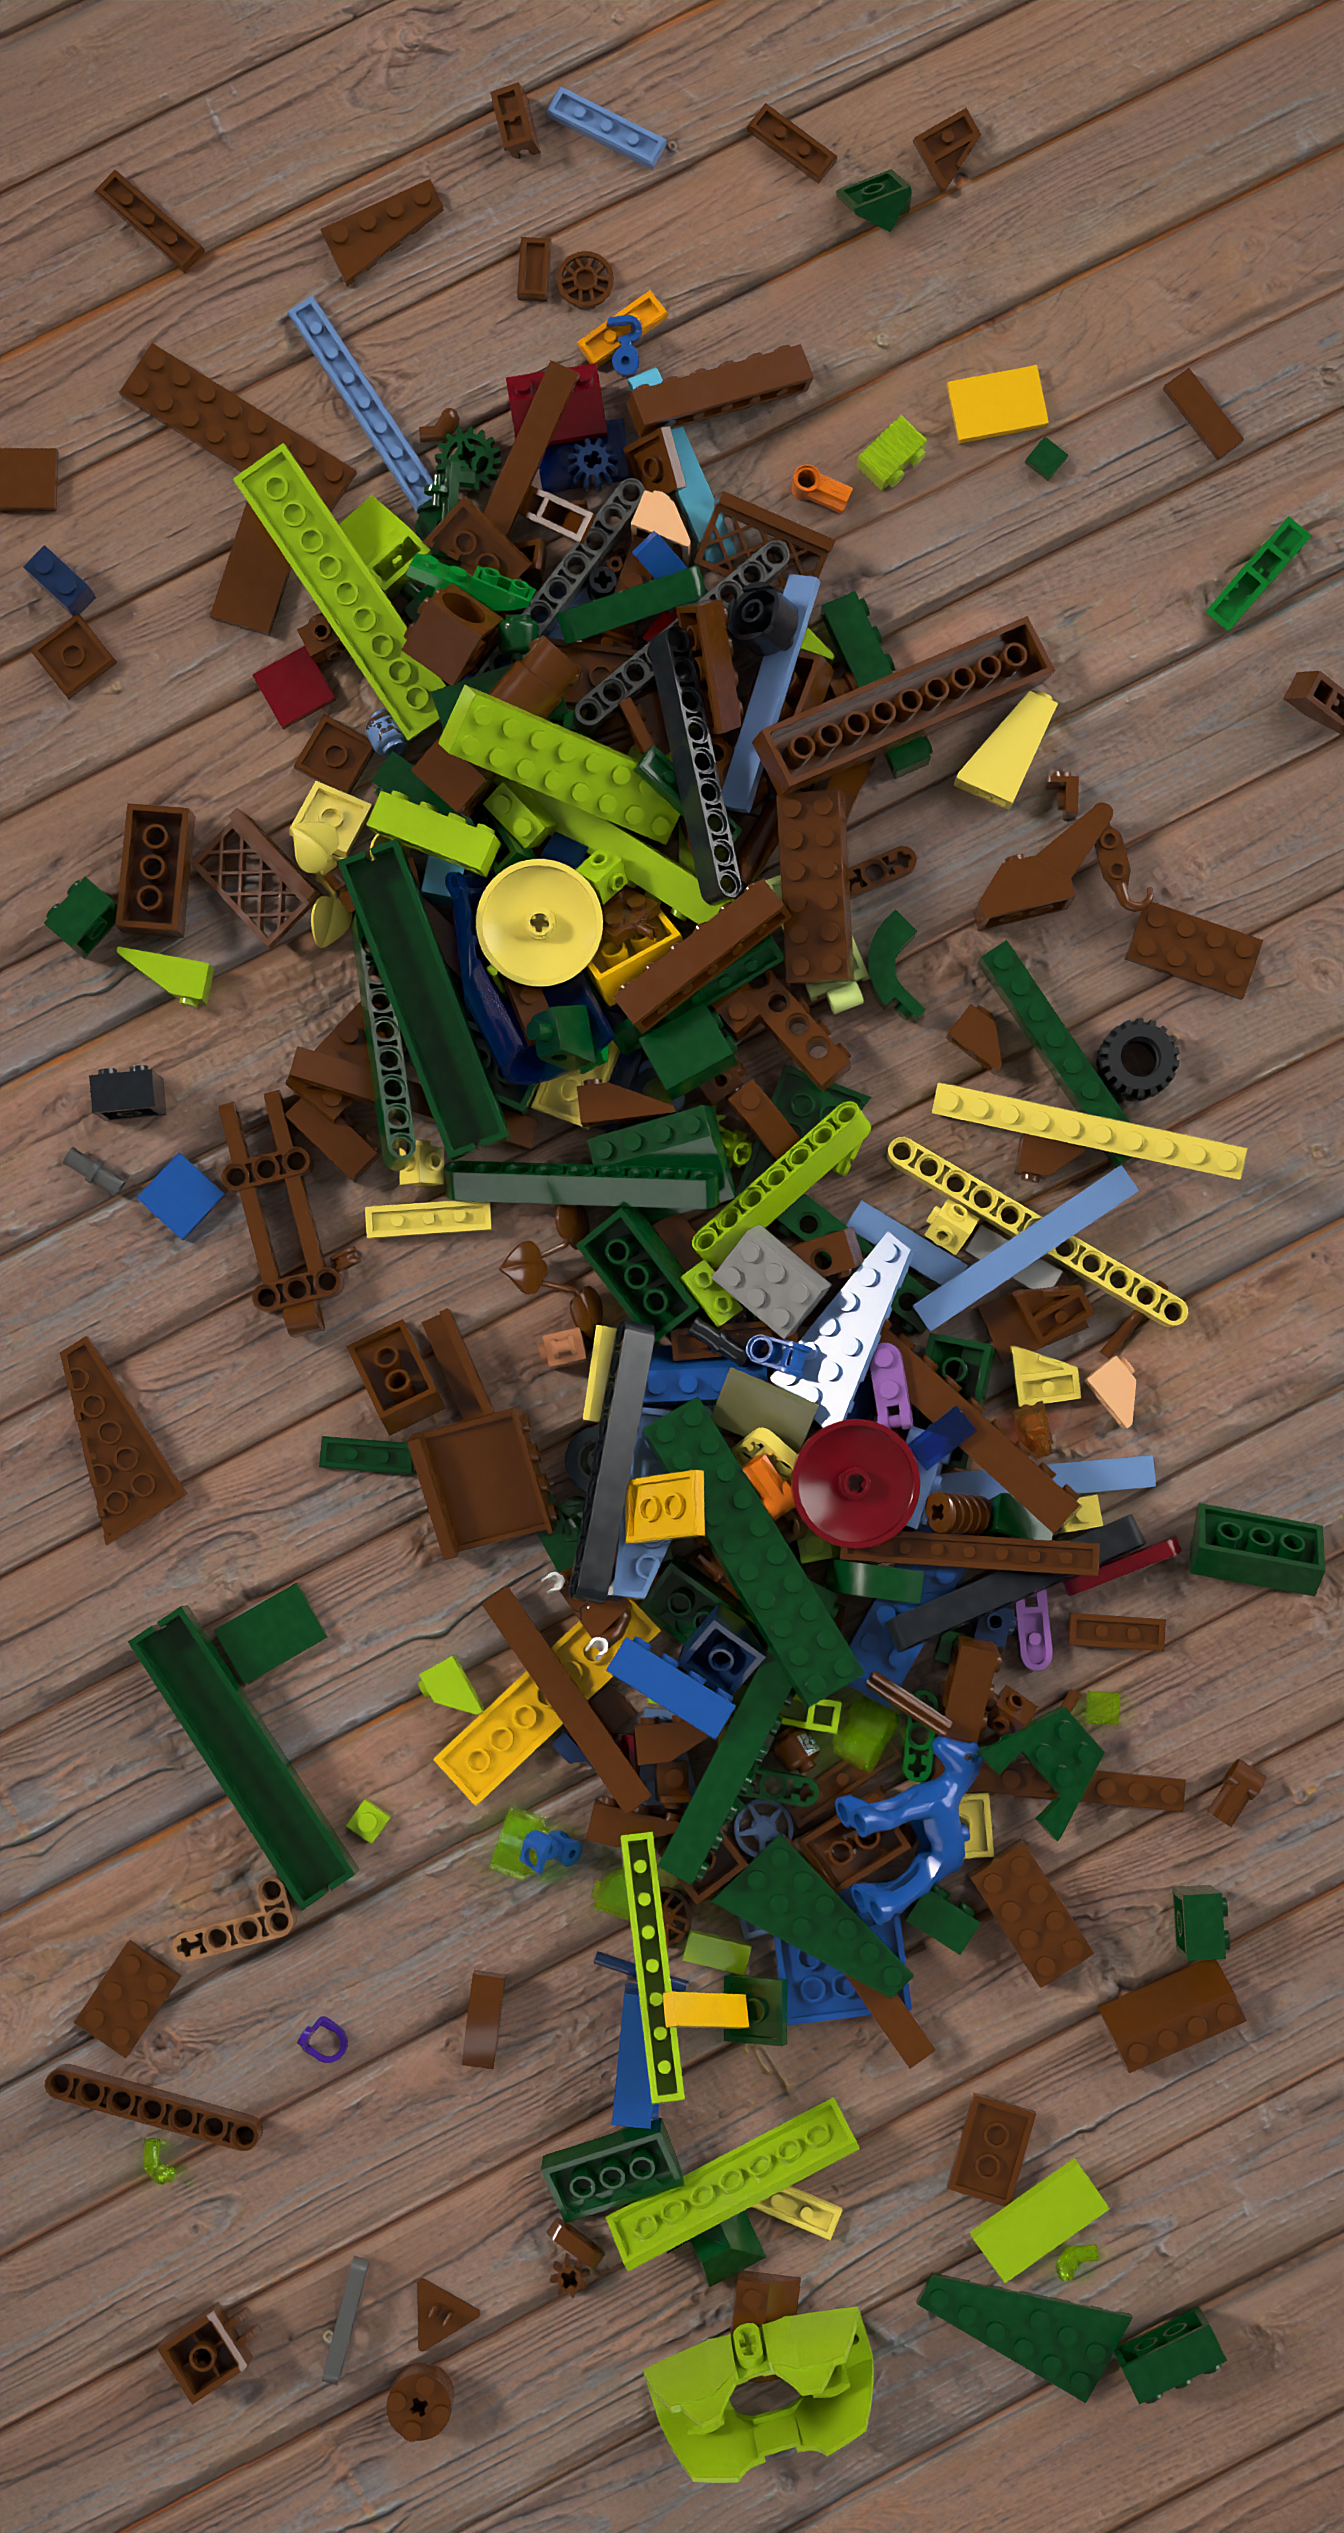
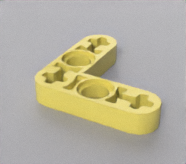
[730,1427,797,1487]

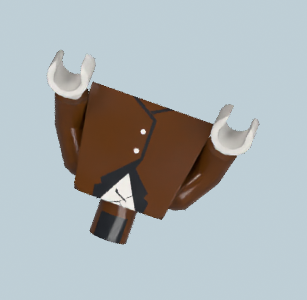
[541,1567,633,1661]

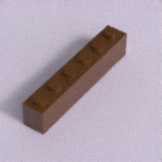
[627,344,814,439]
[613,878,792,1034]

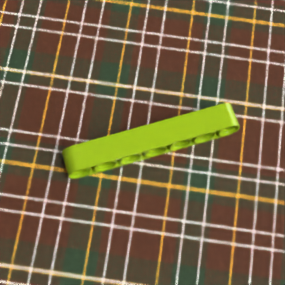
[692,1101,871,1268]

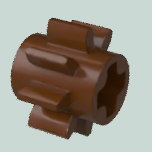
[550,2253,590,2298]

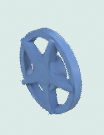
[734,1799,794,1857]

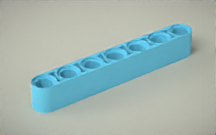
[627,367,737,564]

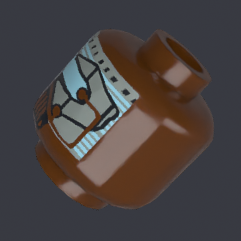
[773,1726,820,1775]

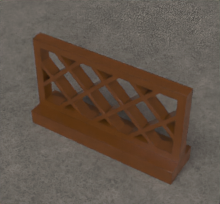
[693,491,836,595]
[191,808,324,949]

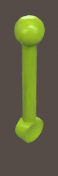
[486,964,509,1000]

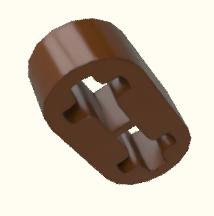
[547,2217,605,2269]

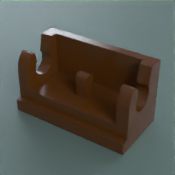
[490,82,541,159]

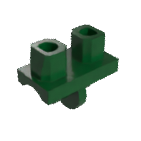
[424,461,475,521]

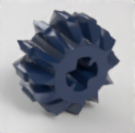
[567,438,619,492]

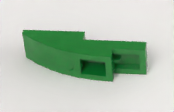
[406,553,536,611]

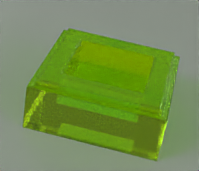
[1085,1690,1121,1725]

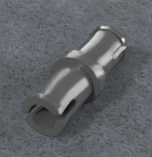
[62,1147,126,1197]

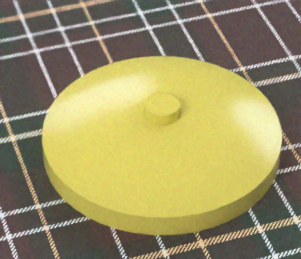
[476,859,603,987]

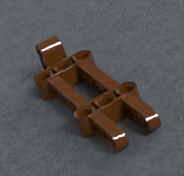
[219,1089,345,1338]

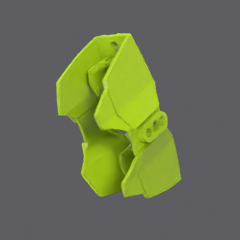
[642,2306,874,2483]

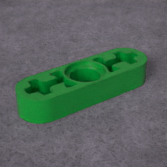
[902,1689,938,1782]

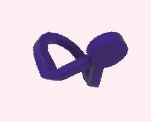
[297,2016,348,2063]

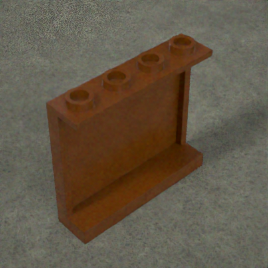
[407,1406,559,1561]

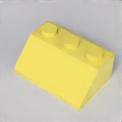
[583,1325,617,1423]

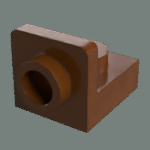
[1045,771,1079,820]
[655,1760,692,1809]

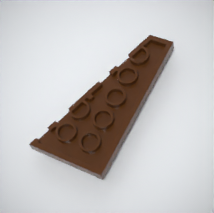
[60,1336,188,1545]

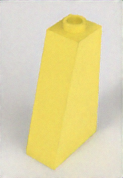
[953,691,1058,810]

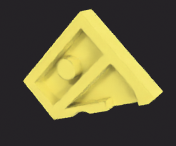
[1010,1345,1081,1407]

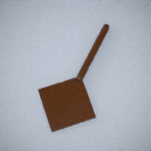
[588,1683,636,1735]

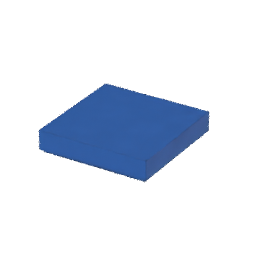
[137,1153,226,1241]

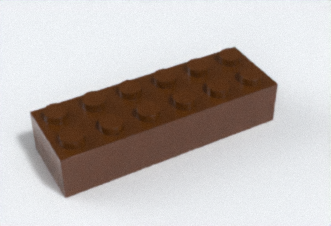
[776,789,854,986]

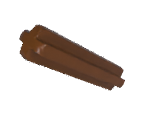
[866,1671,952,1737]

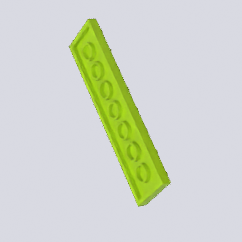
[605,2097,860,2271]

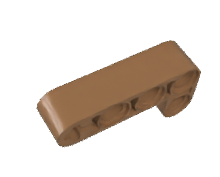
[171,1873,297,1962]

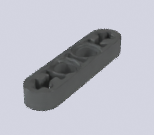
[322,2256,370,2385]

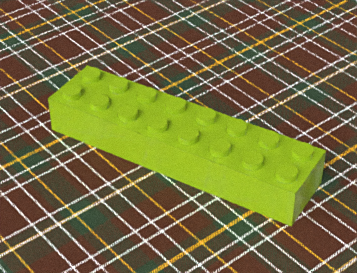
[438,685,680,845]

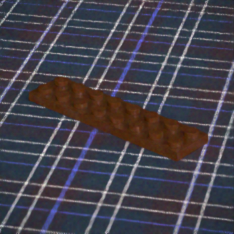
[119,343,357,512]

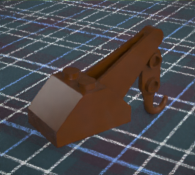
[973,802,1154,931]

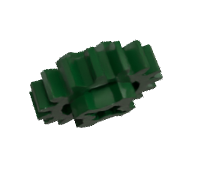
[435,426,502,496]

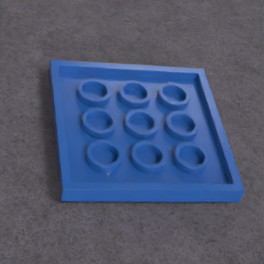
[774,1879,912,2026]

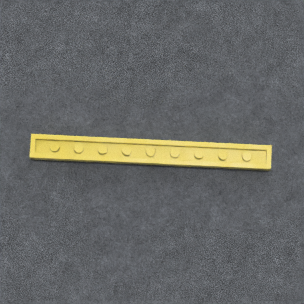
[932,1082,1248,1180]

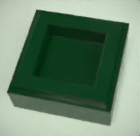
[1025,436,1068,481]

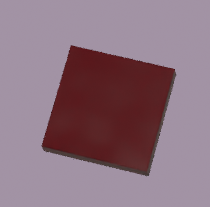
[252,646,336,730]

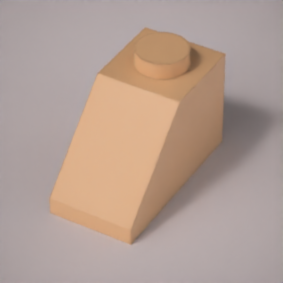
[1083,1356,1136,1429]

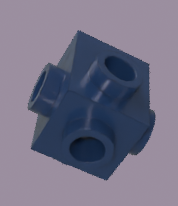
[969,1607,1017,1647]

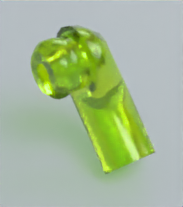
[143,2138,175,2185]
[1055,2244,1098,2282]

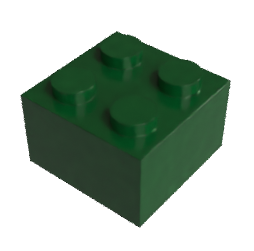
[44,876,117,959]
[1172,1885,1230,1961]

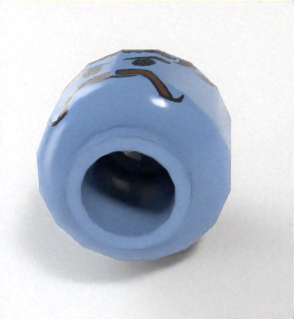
[366,709,409,757]

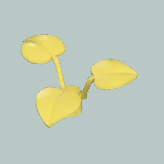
[290,821,411,948]

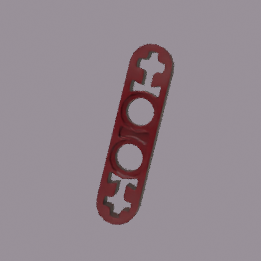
[1062,1536,1182,1596]

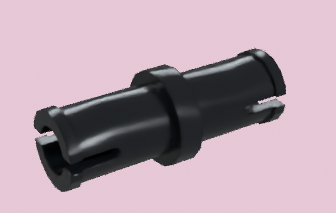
[687,1317,748,1367]

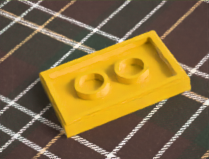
[946,365,1049,444]
[625,1470,705,1544]

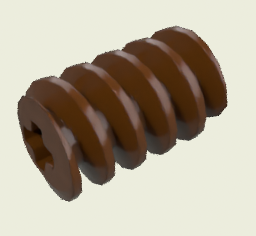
[925,1492,992,1536]

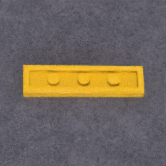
[663,1992,749,2029]

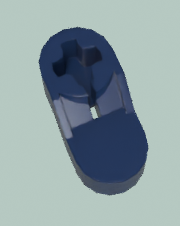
[552,1731,595,1770]

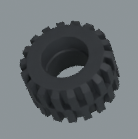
[1096,1018,1180,1101]

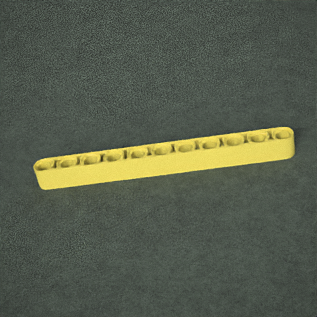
[886,1137,1188,1327]

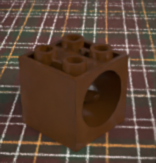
[402,583,504,687]

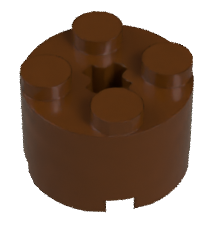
[386,2362,454,2442]

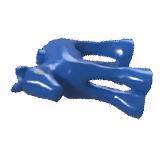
[835,1736,983,1925]

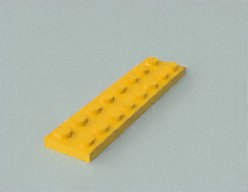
[433,1598,661,1806]

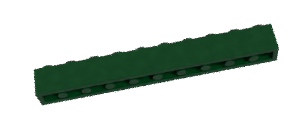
[657,1580,841,1885]

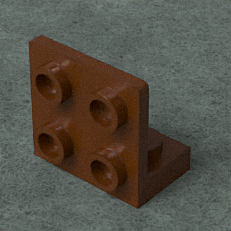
[618,690,671,757]

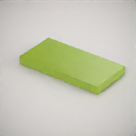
[969,2158,1110,2283]

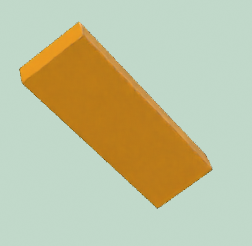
[577,290,668,368]

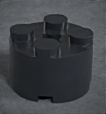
[726,582,799,656]

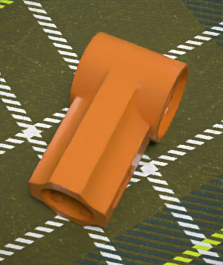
[790,464,853,515]
[742,1453,795,1521]

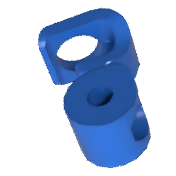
[606,315,642,377]
[520,1830,583,1875]

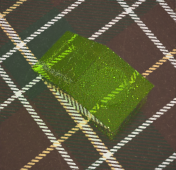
[590,1865,630,1921]

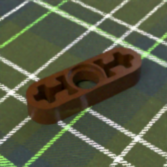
[848,846,917,900]

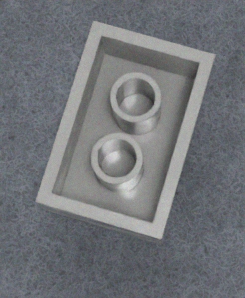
[712,1225,832,1339]

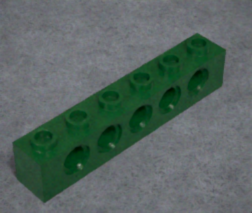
[774,1193,932,1336]

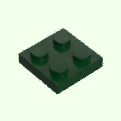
[724,1974,788,2046]

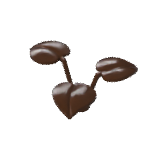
[499,1204,603,1341]

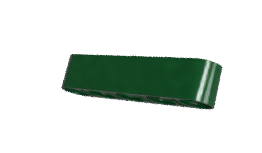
[556,565,707,644]

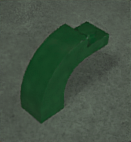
[866,909,926,1023]
[824,1558,924,1604]

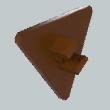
[417,2278,480,2352]

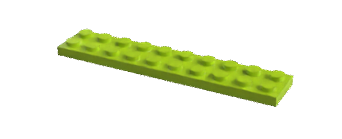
[233,443,446,741]

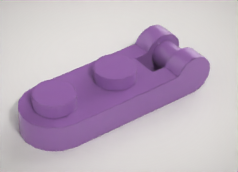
[870,1343,913,1430]
[1014,1589,1052,1671]

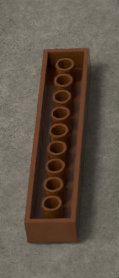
[752,616,1055,798]

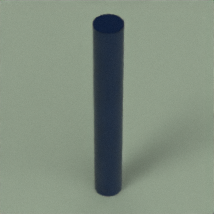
[594,1951,688,1992]

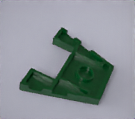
[976,1706,1105,1842]

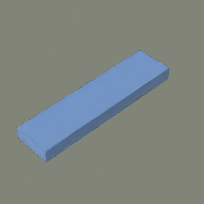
[546,86,667,170]
[846,1200,968,1286]

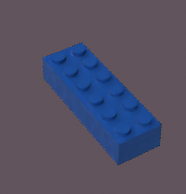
[848,1524,967,1708]

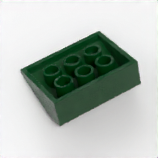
[587,1105,736,1223]

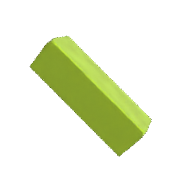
[682,1929,752,1975]

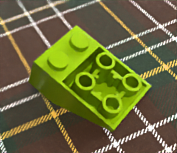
[339,495,432,601]

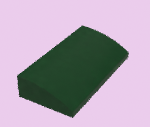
[639,1554,768,1650]
[541,2118,684,2223]

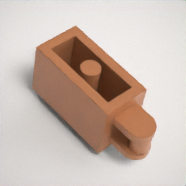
[538,1327,589,1370]

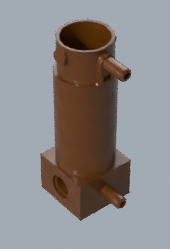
[411,635,583,819]

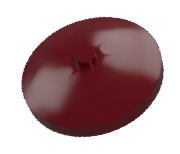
[791,1419,920,1549]

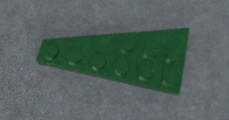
[733,1065,872,1229]
[711,1833,914,1999]
[916,2273,1133,2403]

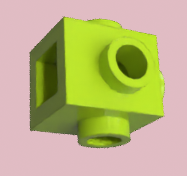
[576,848,628,905]

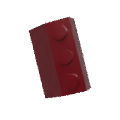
[506,363,608,445]

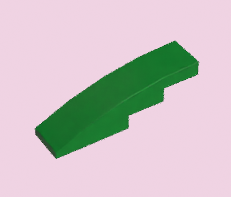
[1205,516,1312,632]

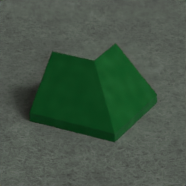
[836,169,912,233]
[688,2210,766,2288]

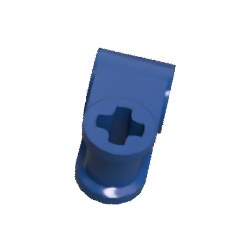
[746,1334,812,1379]

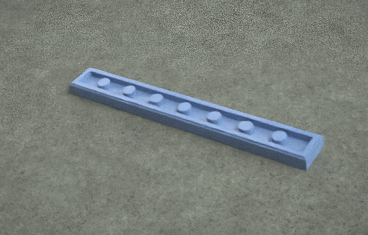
[287,296,433,514]
[722,574,821,813]
[912,1165,1139,1332]
[939,1455,1156,1500]

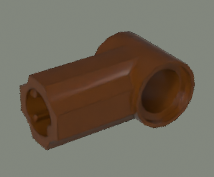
[1207,1759,1266,1827]

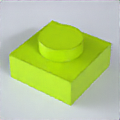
[346,1798,392,1844]

